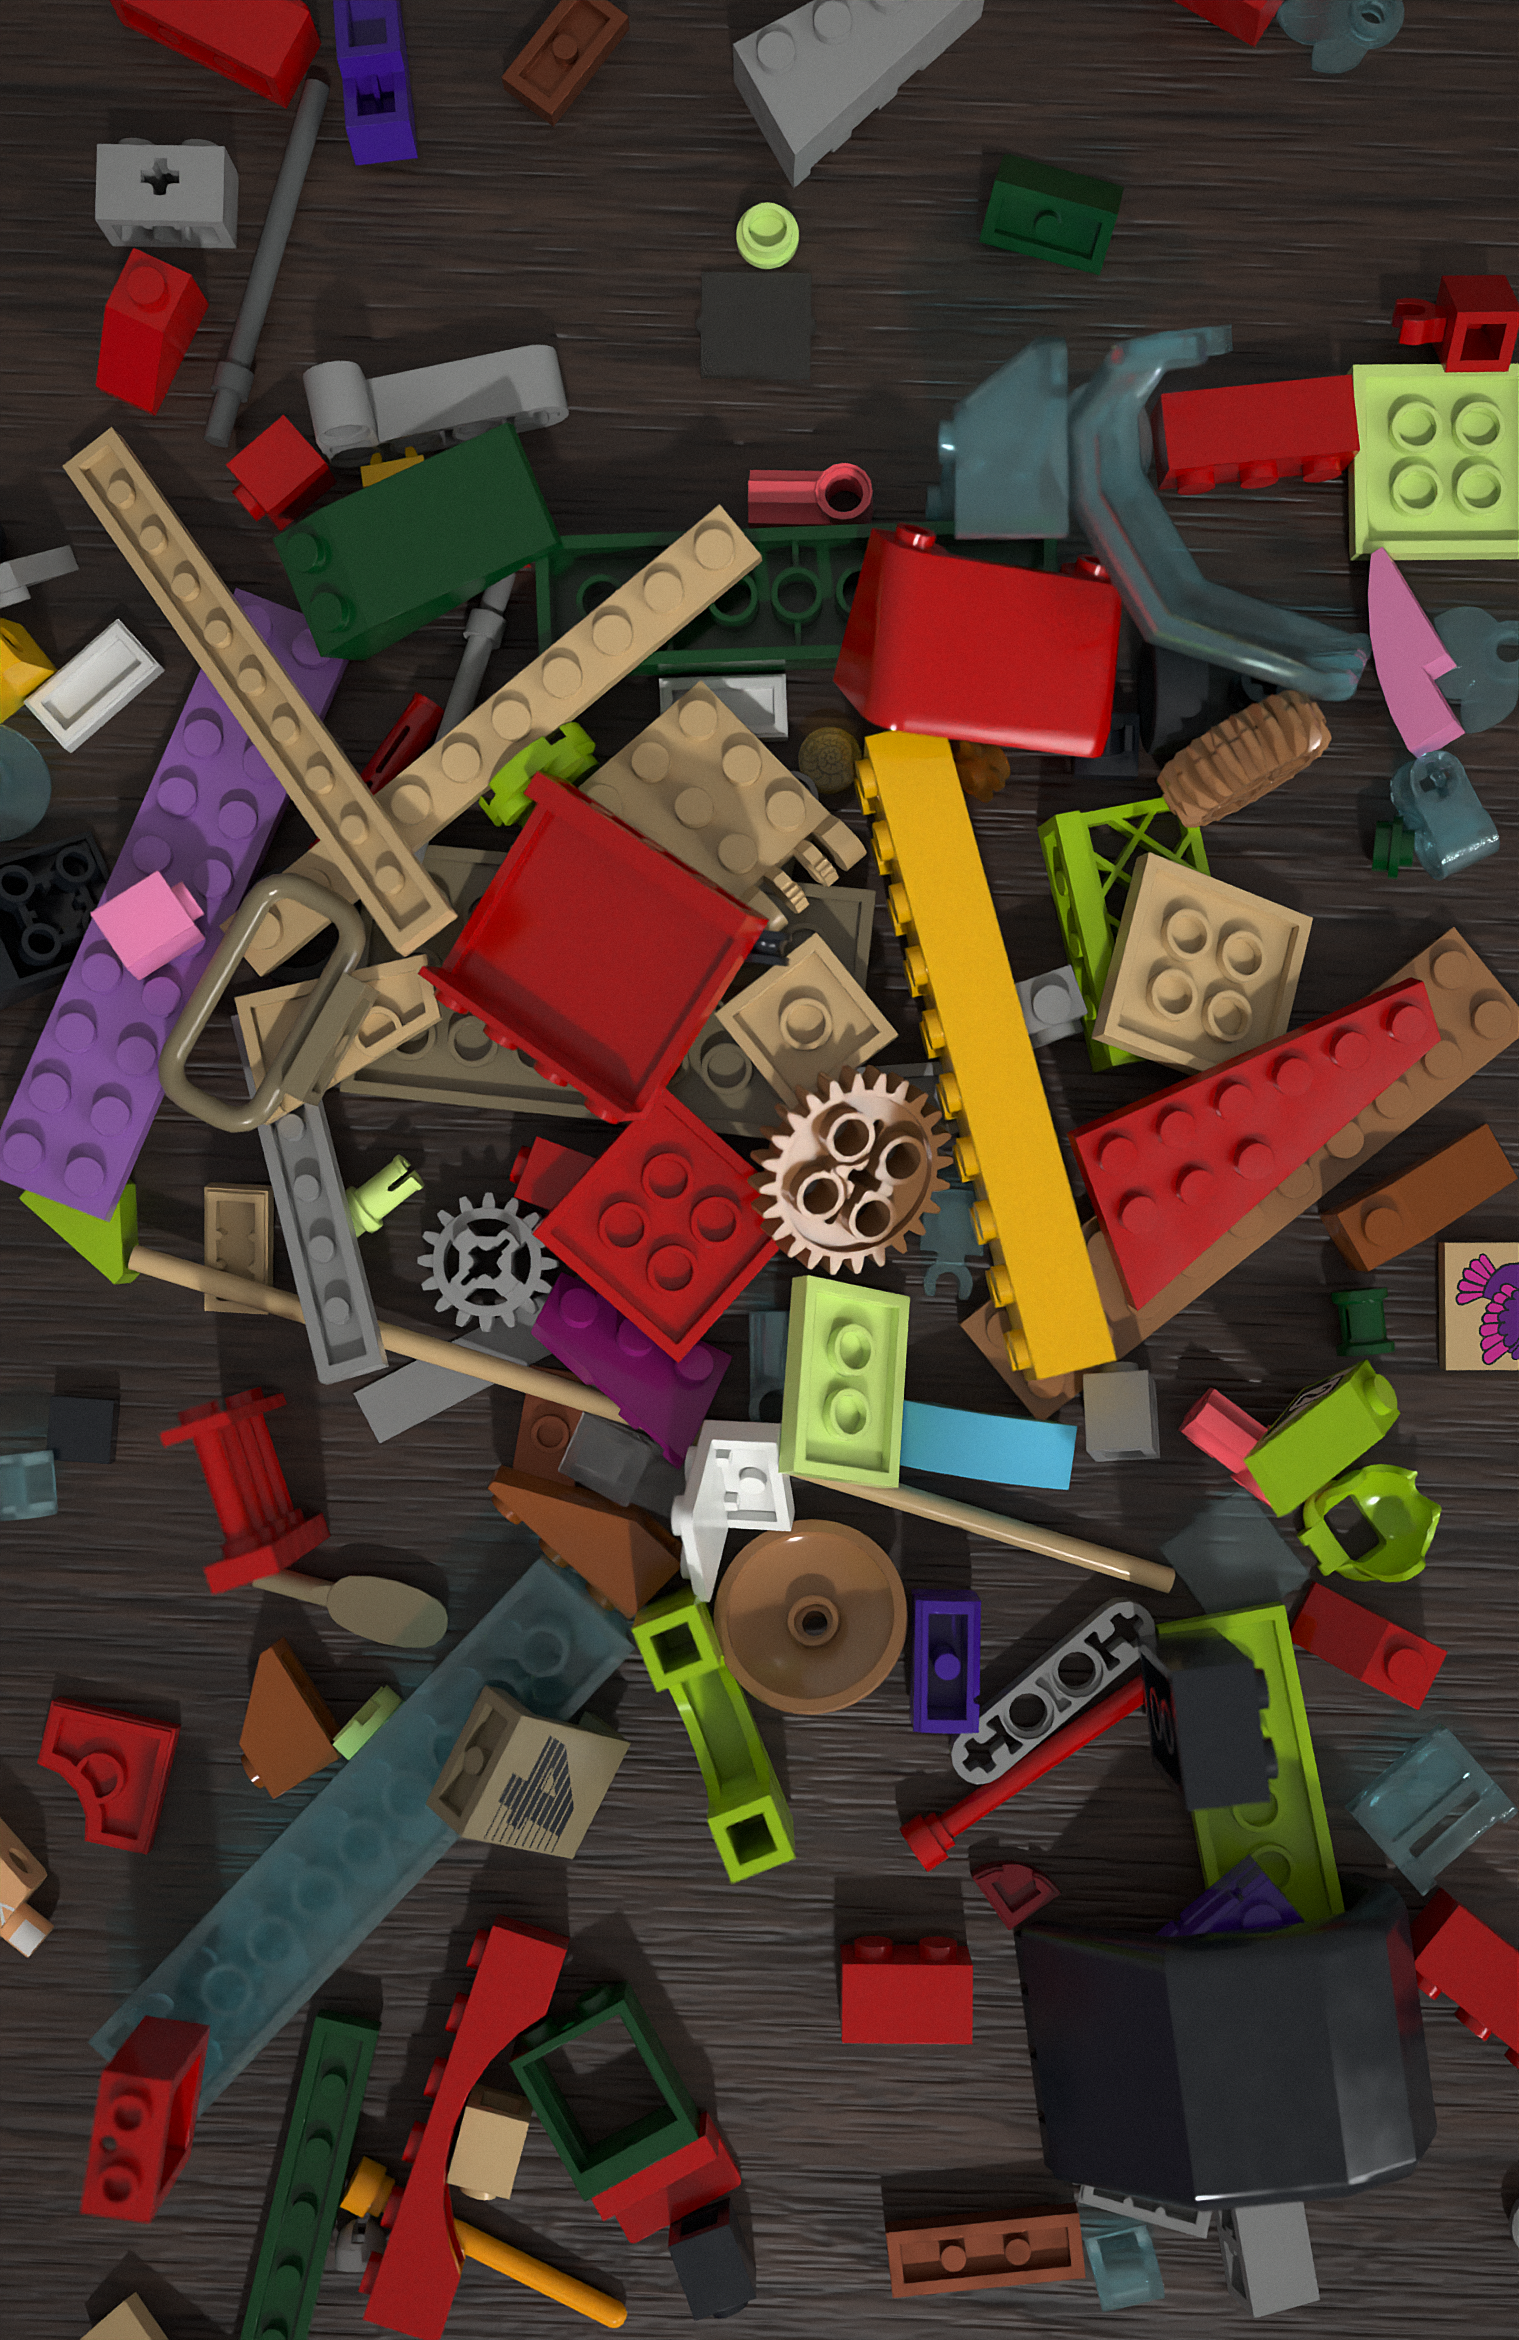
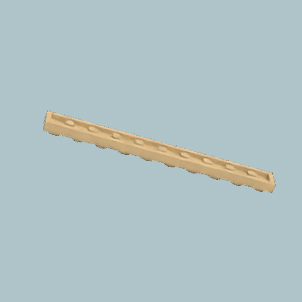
[63,427,458,957]
[219,504,763,977]

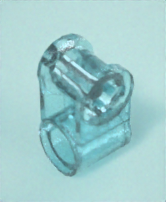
[1389,750,1500,881]

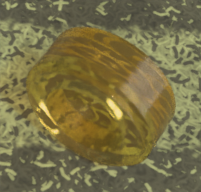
[798,727,862,794]

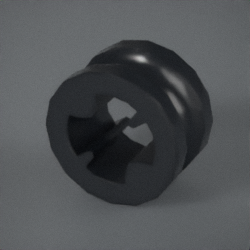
[745,930,793,967]

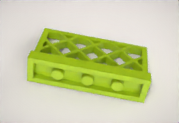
[1037,797,1211,1073]

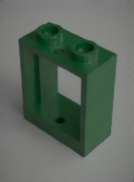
[509,1980,701,2202]

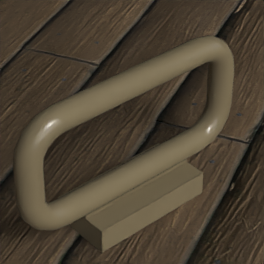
[157,872,380,1133]

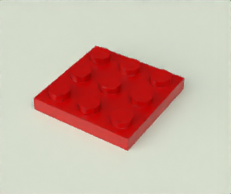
[531,1088,780,1363]

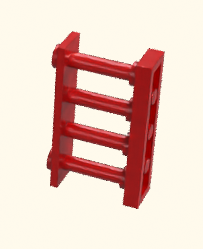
[160,1386,330,1595]

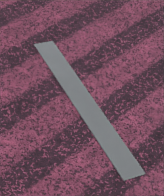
[353,1196,806,1444]

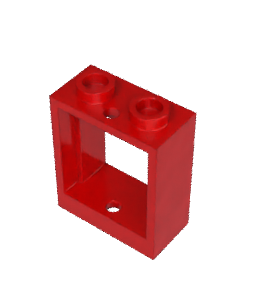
[80,2015,211,2223]

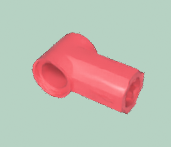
[748,463,873,528]
[1178,1387,1273,1509]

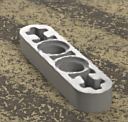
[949,1597,1155,1784]

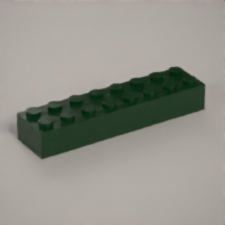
[535,517,1058,676]

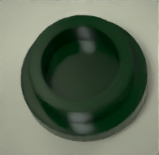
[1372,815,1416,879]

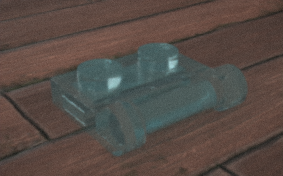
[1344,1722,1519,1896]

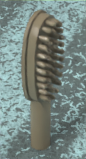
[252,1569,449,1648]

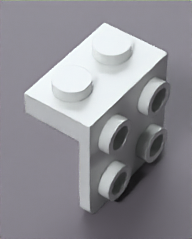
[671,1420,795,1602]

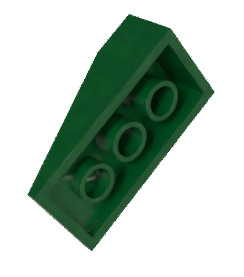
[273,422,562,661]

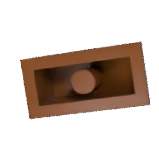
[239,1637,342,1800]

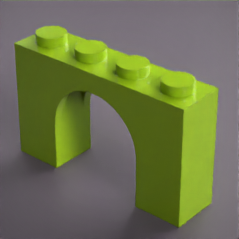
[632,1583,795,1883]

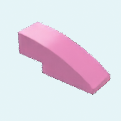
[1368,547,1465,761]

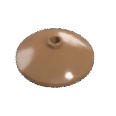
[714,1519,908,1715]

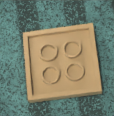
[1092,852,1313,1076]

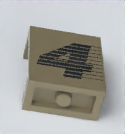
[425,1685,631,1859]

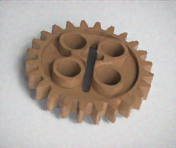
[748,1065,953,1275]

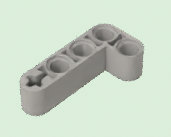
[303,345,569,468]

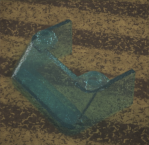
[926,337,1068,538]

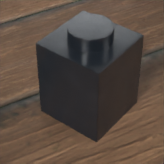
[668,2198,756,2321]

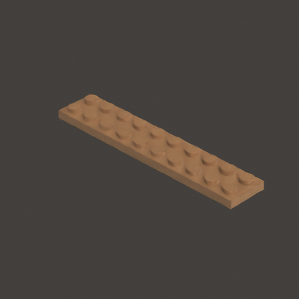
[958,927,1519,1420]

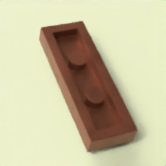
[885,2202,1086,2298]

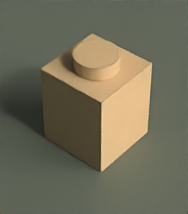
[446,2083,533,2200]

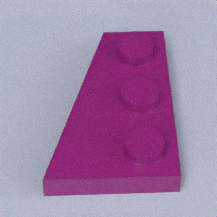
[531,1272,733,1470]

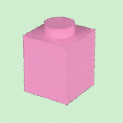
[90,870,206,981]

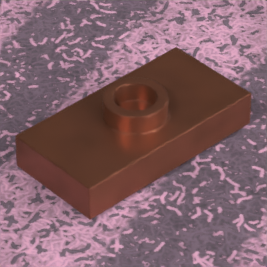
[512,1364,593,1487]

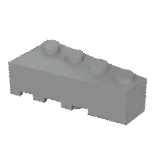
[733,0,984,189]

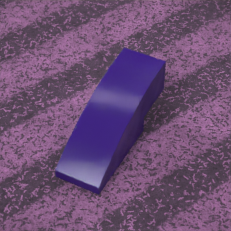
[333,0,418,165]

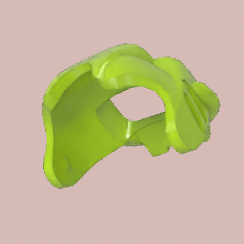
[1296,1464,1442,1582]

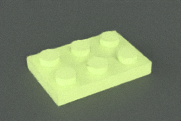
[778,1275,910,1489]

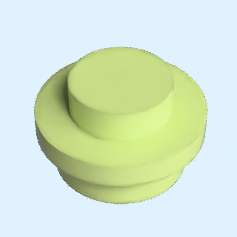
[736,202,799,269]

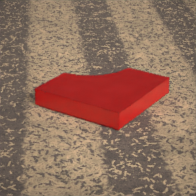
[37,1696,181,1855]

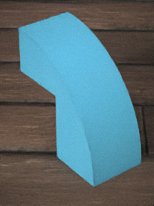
[900,1399,1078,1490]

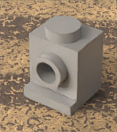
[1015,964,1088,1050]

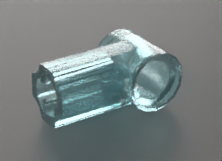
[749,1310,790,1426]

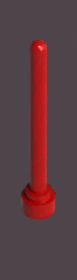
[899,1673,1145,1872]

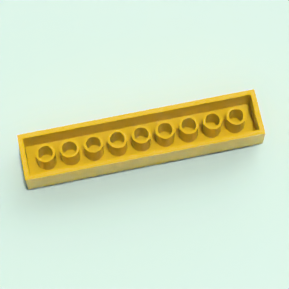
[854,730,1117,1381]

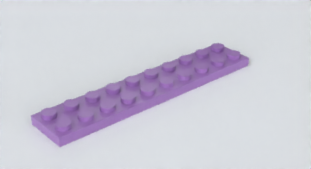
[0,588,349,1223]

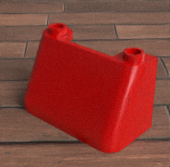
[833,523,1125,758]

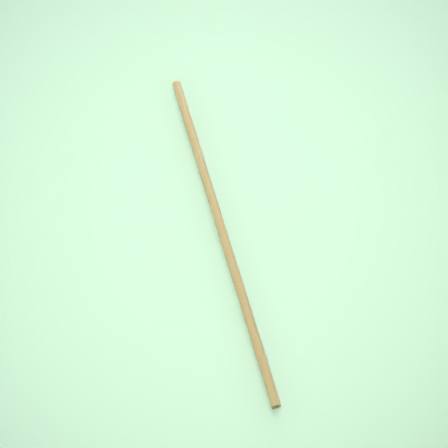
[128,1245,1175,1593]

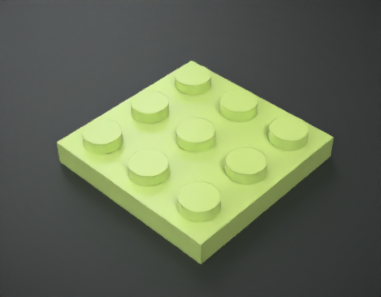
[1347,363,1519,561]

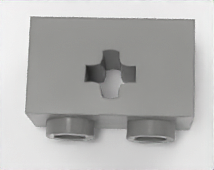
[95,138,239,249]

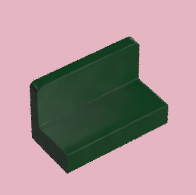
[979,154,1124,275]

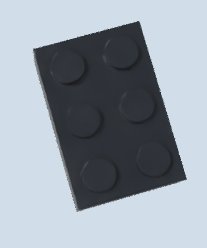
[1137,1627,1278,1811]

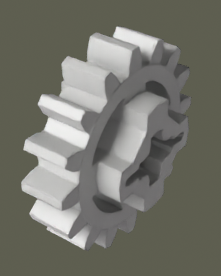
[418,1193,559,1332]

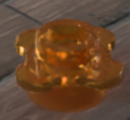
[951,740,1011,803]

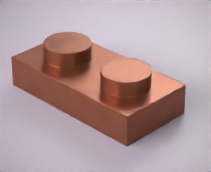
[501,0,630,127]

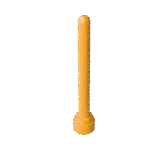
[339,2156,627,2328]

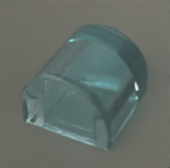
[0,1450,58,1521]
[1084,2225,1165,2313]

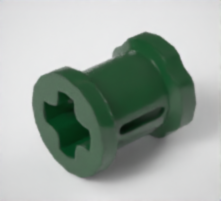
[1330,1286,1395,1357]

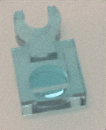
[918,1189,984,1300]

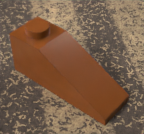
[1319,1123,1518,1271]

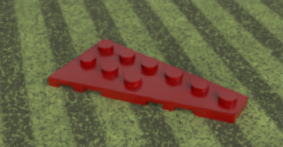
[1067,977,1441,1311]

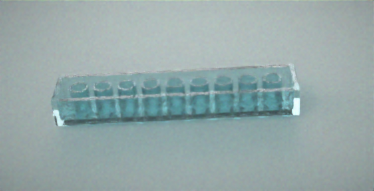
[88,1552,637,2120]

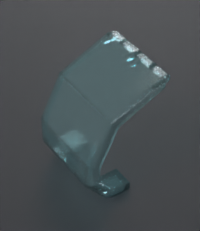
[1064,324,1373,701]

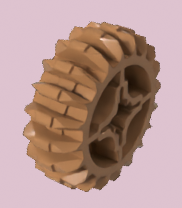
[1157,690,1332,828]

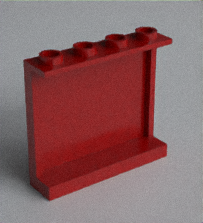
[418,771,770,1124]

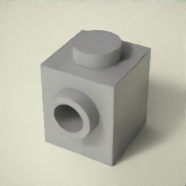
[1083,1362,1160,1462]

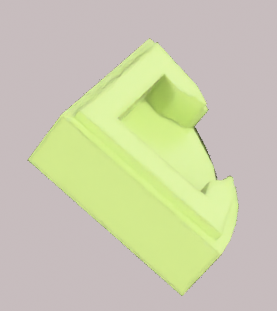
[333,1685,403,1760]

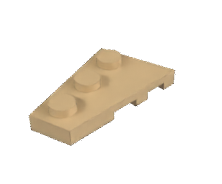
[235,954,443,1125]

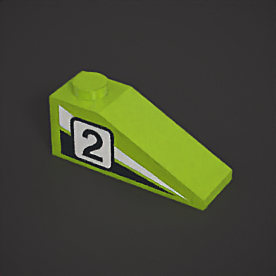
[1243,1359,1401,1517]

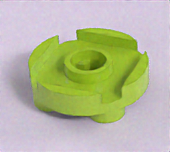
[479,722,600,829]

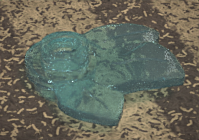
[1276,0,1404,74]
[1434,606,1519,734]

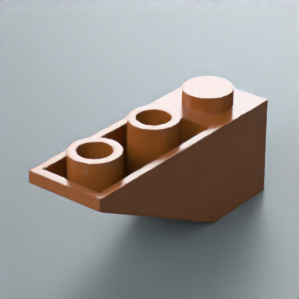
[487,1465,683,1620]

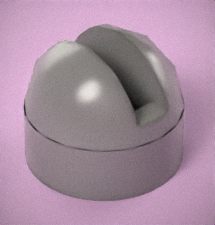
[334,2219,387,2272]

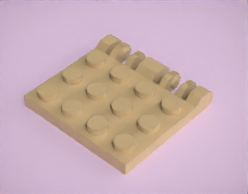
[510,680,867,932]

